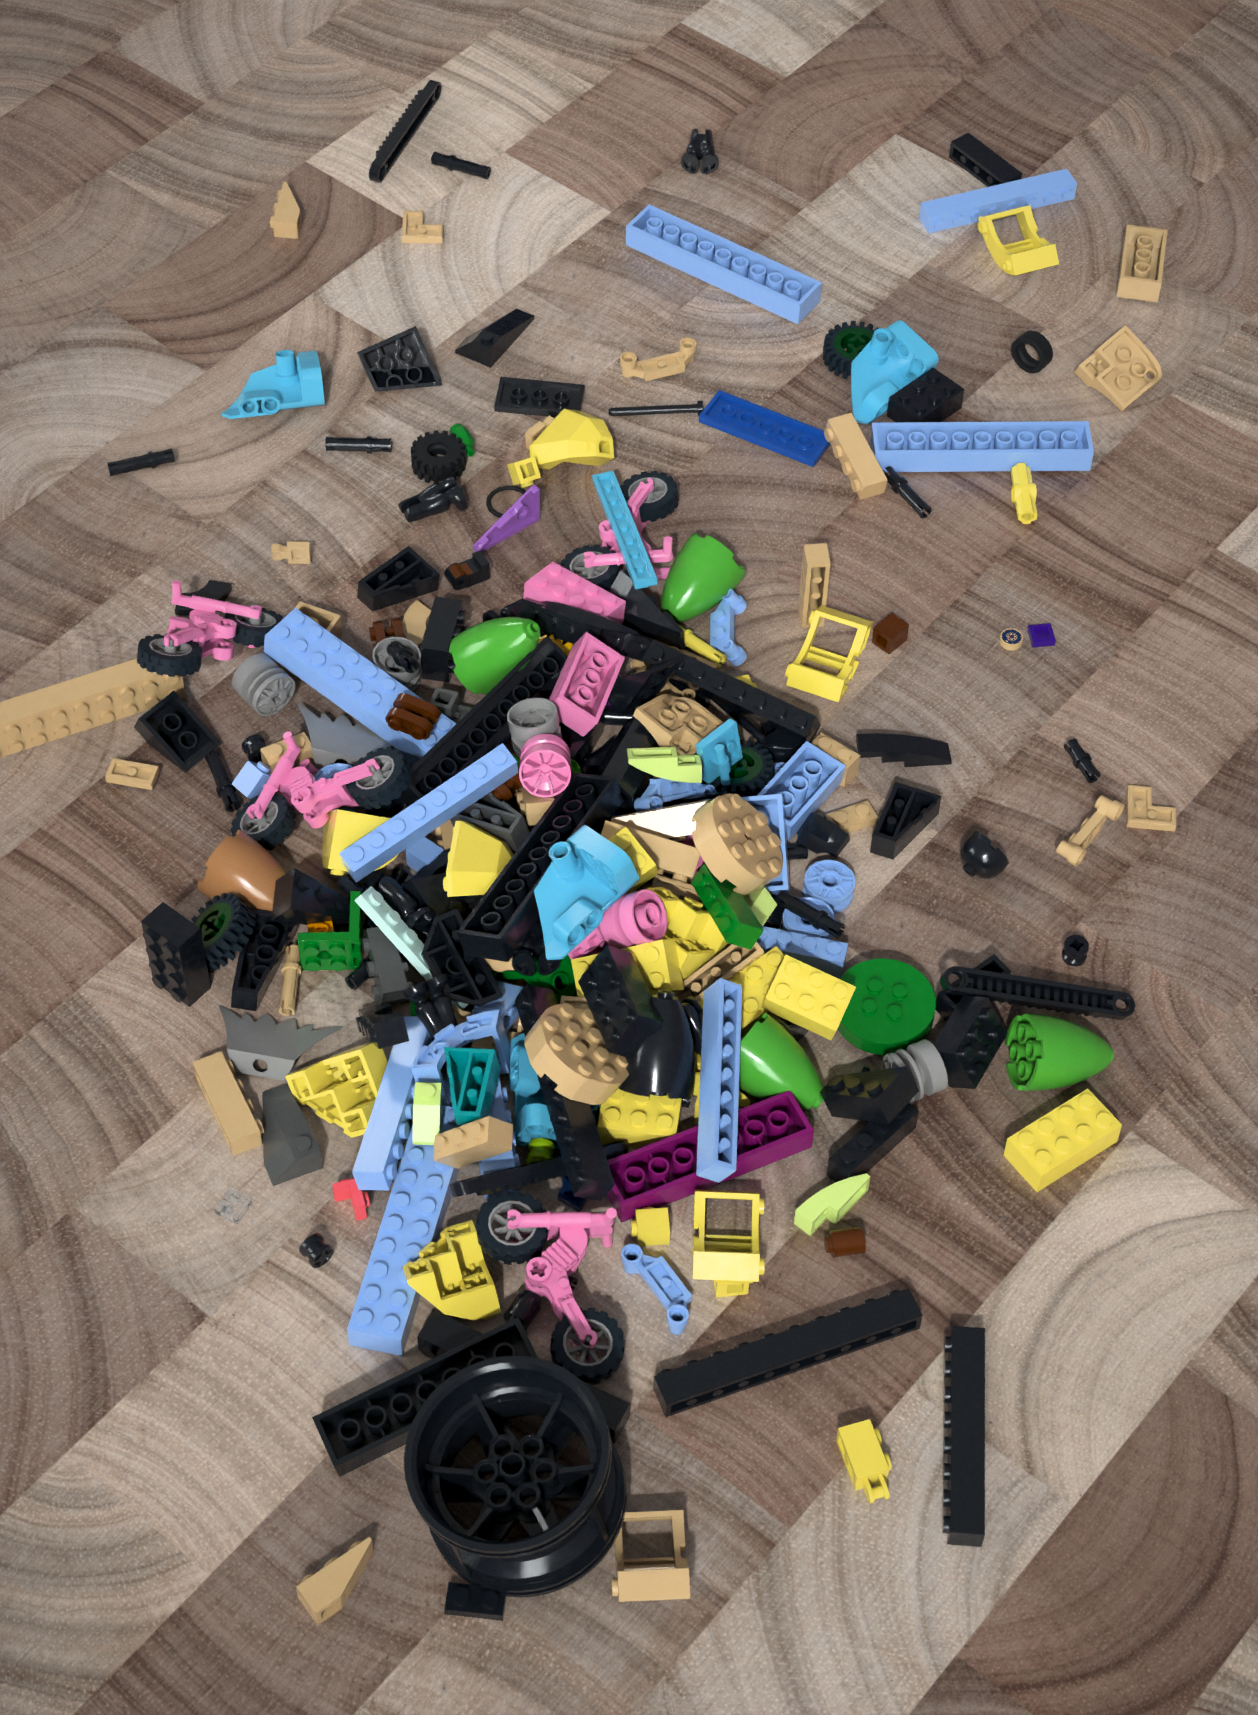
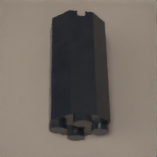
[594,718,659,815]

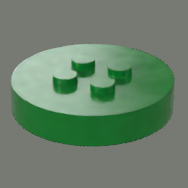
[838,958,936,1055]

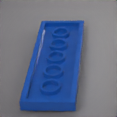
[699,390,831,467]

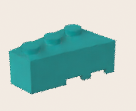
[444,1047,501,1127]

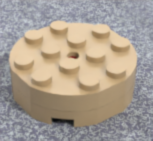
[691,793,783,895]
[524,1003,629,1105]

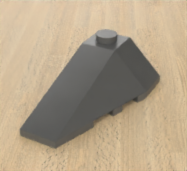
[262,1084,323,1186]

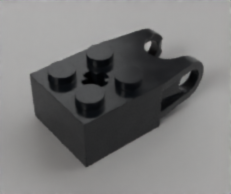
[559,710,605,765]

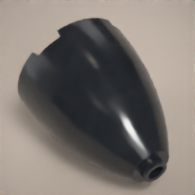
[618,990,695,1099]

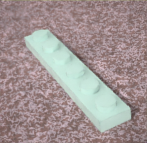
[354,886,468,1010]

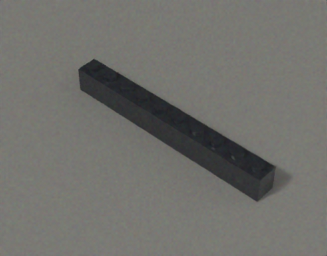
[515,984,615,1201]
[653,1288,923,1418]

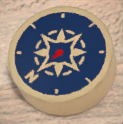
[999,628,1023,651]

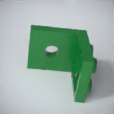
[298,891,363,971]
[496,955,577,1004]

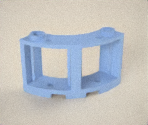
[411,1010,510,1107]

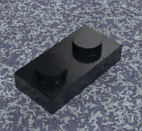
[444,1582,506,1621]

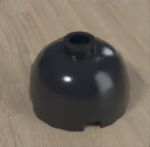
[960,831,1009,879]

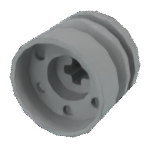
[372,637,421,693]
[232,653,295,716]
[507,698,563,758]
[882,1039,948,1104]

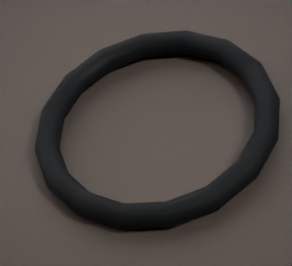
[486,485,526,518]

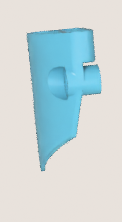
[851,320,939,425]
[221,350,325,419]
[534,825,640,960]
[509,1033,600,1149]

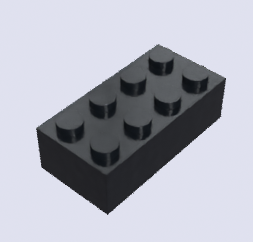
[141,902,211,1007]
[578,945,663,1058]

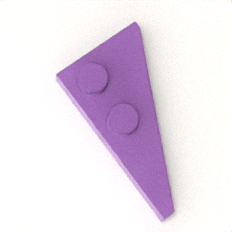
[473,485,540,552]

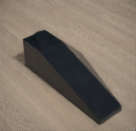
[455,309,535,368]
[608,569,685,650]

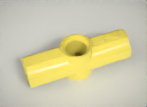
[1011,463,1037,524]

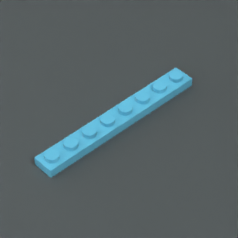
[592,471,658,590]

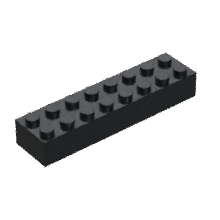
[312,1317,538,1477]

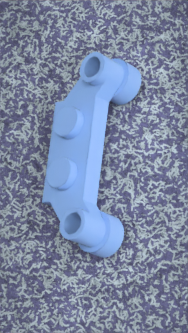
[710,589,747,666]
[634,777,717,812]
[621,1244,692,1335]

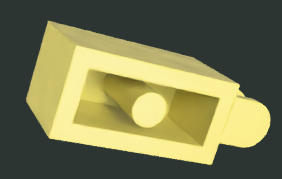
[836,1419,892,1504]

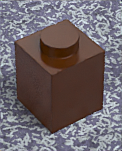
[872,613,909,654]

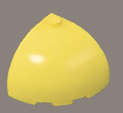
[322,810,399,876]

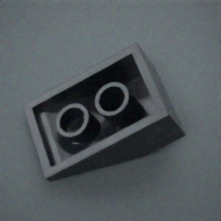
[608,656,683,716]
[134,691,221,773]

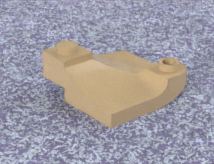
[1074,325,1162,412]
[633,694,723,755]

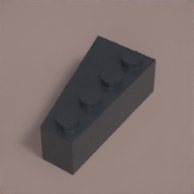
[231,909,297,1011]

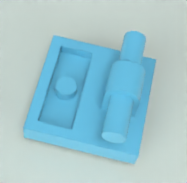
[696,719,743,786]

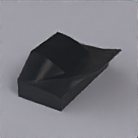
[796,813,850,858]

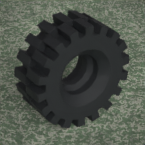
[411,430,466,483]

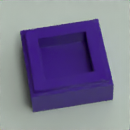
[1027,623,1056,648]

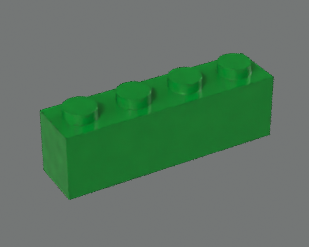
[691,864,764,950]

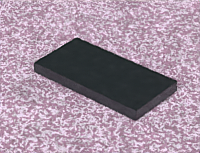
[494,377,585,417]

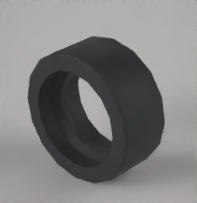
[1011,330,1053,374]

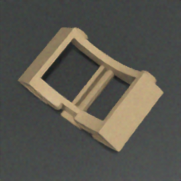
[612,1510,690,1602]

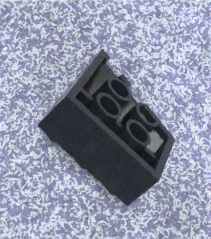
[357,326,442,392]

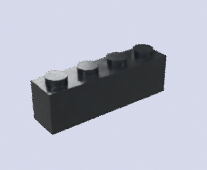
[949,132,1022,187]
[827,1103,919,1183]

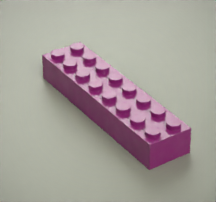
[607,1091,814,1223]

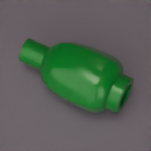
[450,423,475,457]

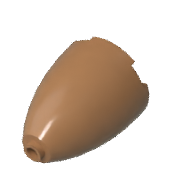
[197,830,286,912]

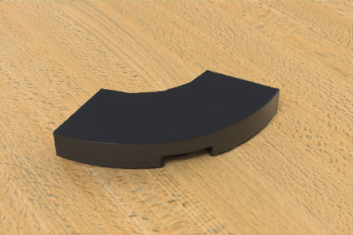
[175,580,232,616]

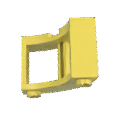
[978,205,1059,275]
[785,605,873,702]
[692,1189,765,1282]

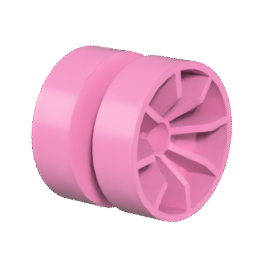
[519,734,571,798]
[600,889,667,949]

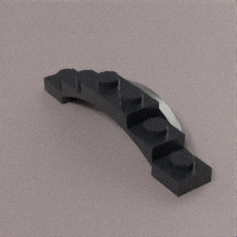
[519,598,653,662]

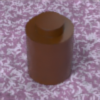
[824,1226,866,1258]

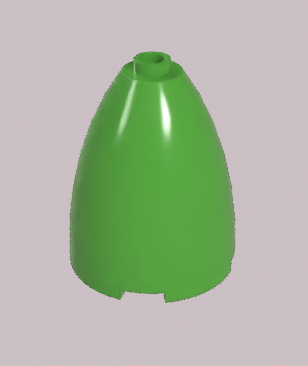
[660,533,745,624]
[449,617,540,695]
[739,1012,824,1111]
[1005,1013,1114,1091]

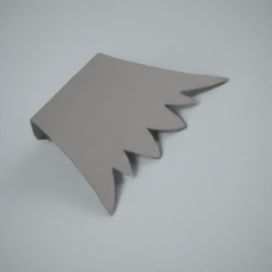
[297,704,392,770]
[219,1005,343,1081]

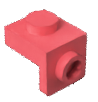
[332,1179,370,1221]

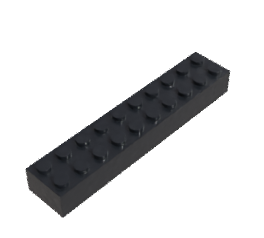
[399,636,568,807]
[457,773,624,962]

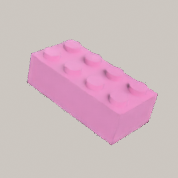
[523,562,626,624]
[549,632,625,737]

